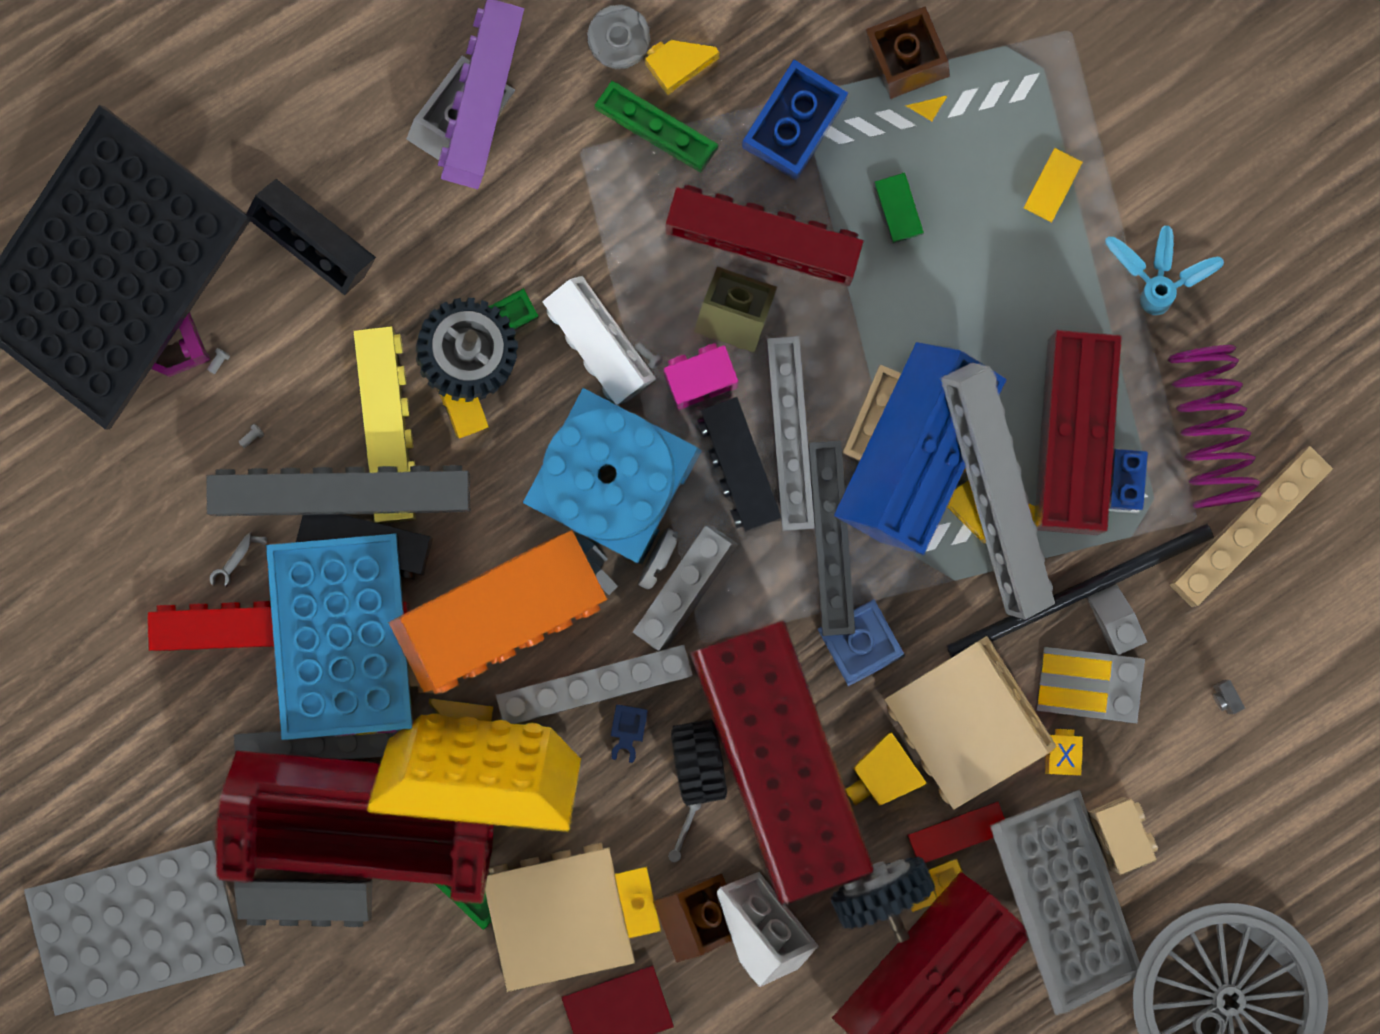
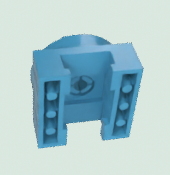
[523,388,701,564]

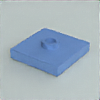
[818,599,905,686]

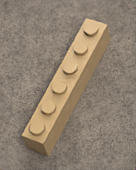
[1169,446,1333,607]

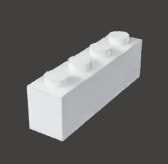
[542,276,656,405]

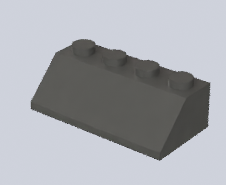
[234,878,373,927]

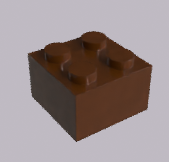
[866,6,950,99]
[653,873,733,963]

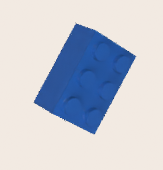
[742,60,848,181]

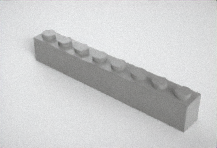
[941,363,1055,620]

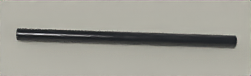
[946,524,1214,658]

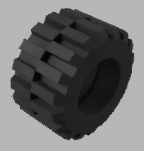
[671,719,727,806]

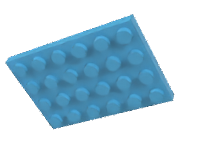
[266,534,413,740]

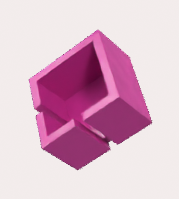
[664,343,739,411]

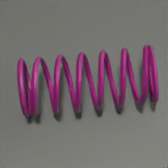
[1167,344,1262,509]

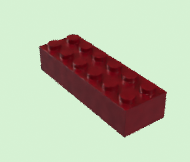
[665,185,864,287]

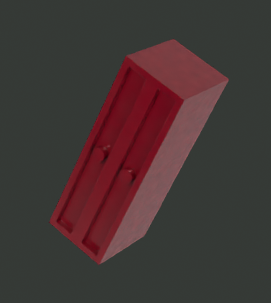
[1034,330,1122,536]
[832,872,1029,1034]

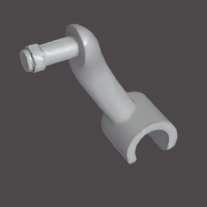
[210,532,267,587]

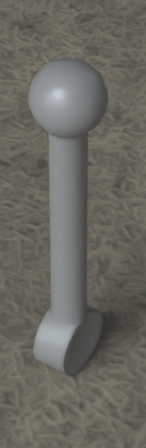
[668,803,701,862]

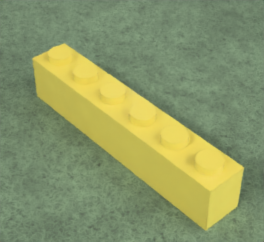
[354,326,416,524]

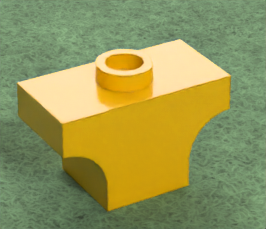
[615,866,661,938]

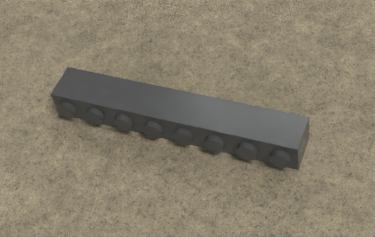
[207,465,470,516]

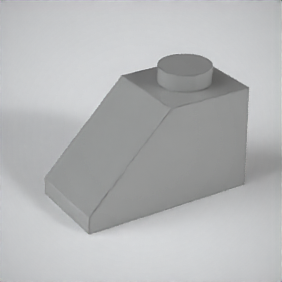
[1087,584,1147,655]

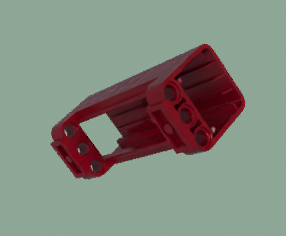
[690,620,874,904]
[216,750,494,904]

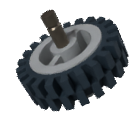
[415,298,518,402]
[830,857,935,943]

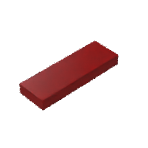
[907,801,1005,863]

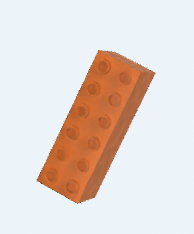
[388,530,607,694]

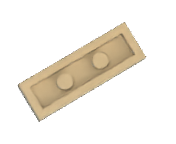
[842,365,901,461]

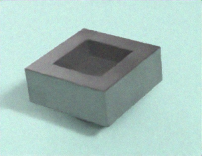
[1213,680,1245,714]

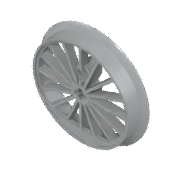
[1133,903,1328,1034]

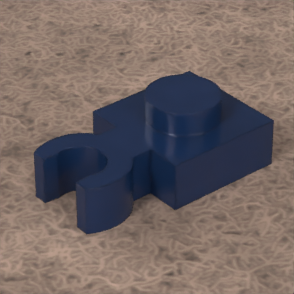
[611,704,648,763]

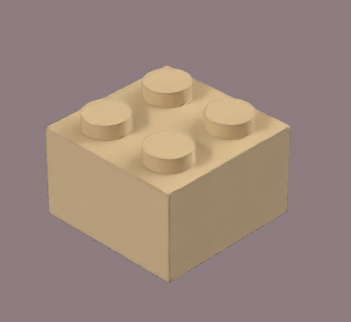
[1087,797,1158,875]

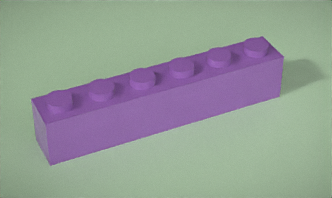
[438,0,524,189]

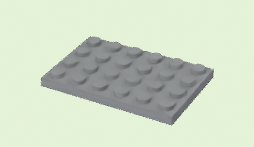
[991,789,1140,1015]
[24,840,246,1016]

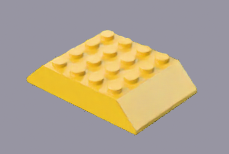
[368,714,581,831]

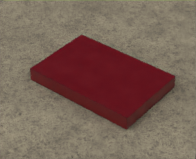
[561,965,674,1034]

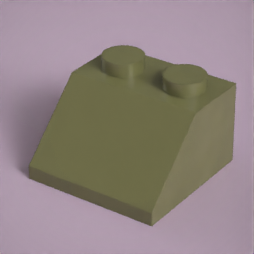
[694,266,777,353]

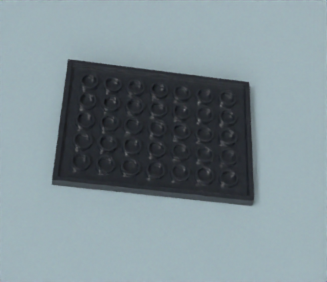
[0,105,252,430]

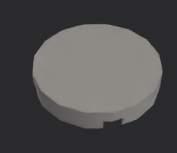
[587,5,650,69]
[638,528,679,590]

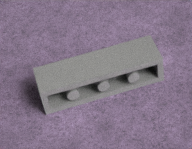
[633,526,738,651]

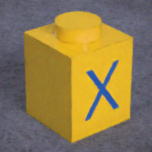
[1045,729,1083,775]

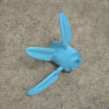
[1105,226,1224,315]

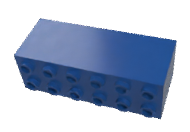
[834,342,1007,555]

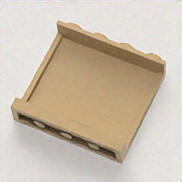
[884,636,1057,810]
[485,842,635,992]

